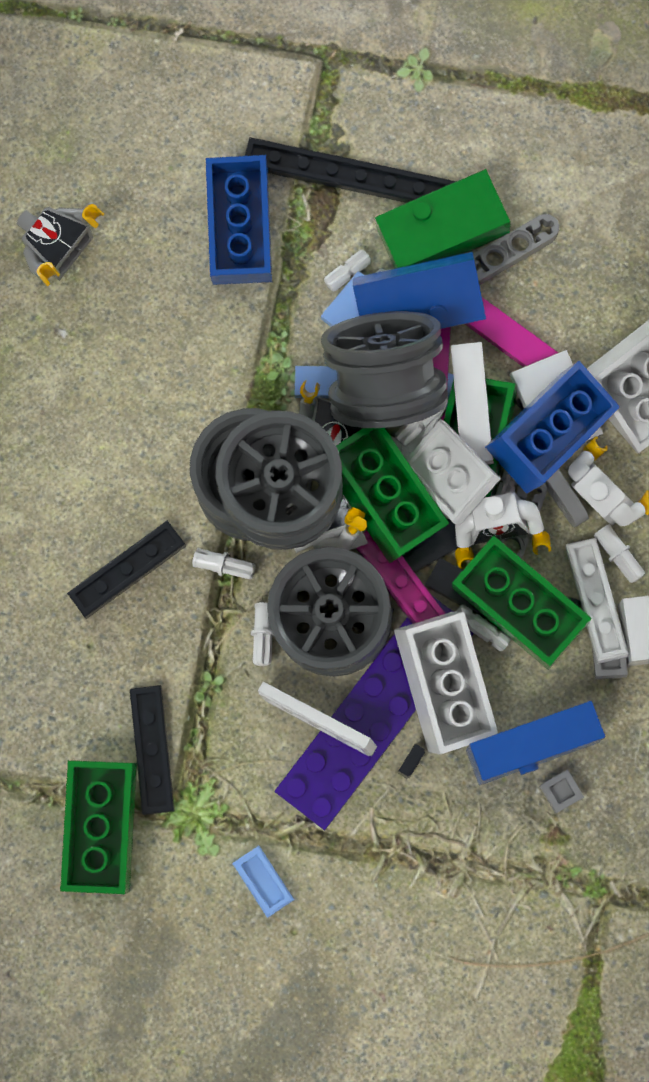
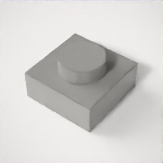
[592,648,628,680]
[539,769,584,814]

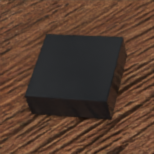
[398,744,425,779]

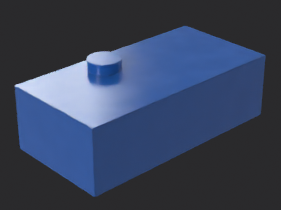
[205,155,272,285]
[353,252,486,329]
[485,361,620,494]
[466,700,605,786]

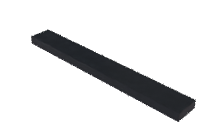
[245,137,457,203]

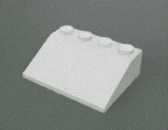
[587,320,649,453]

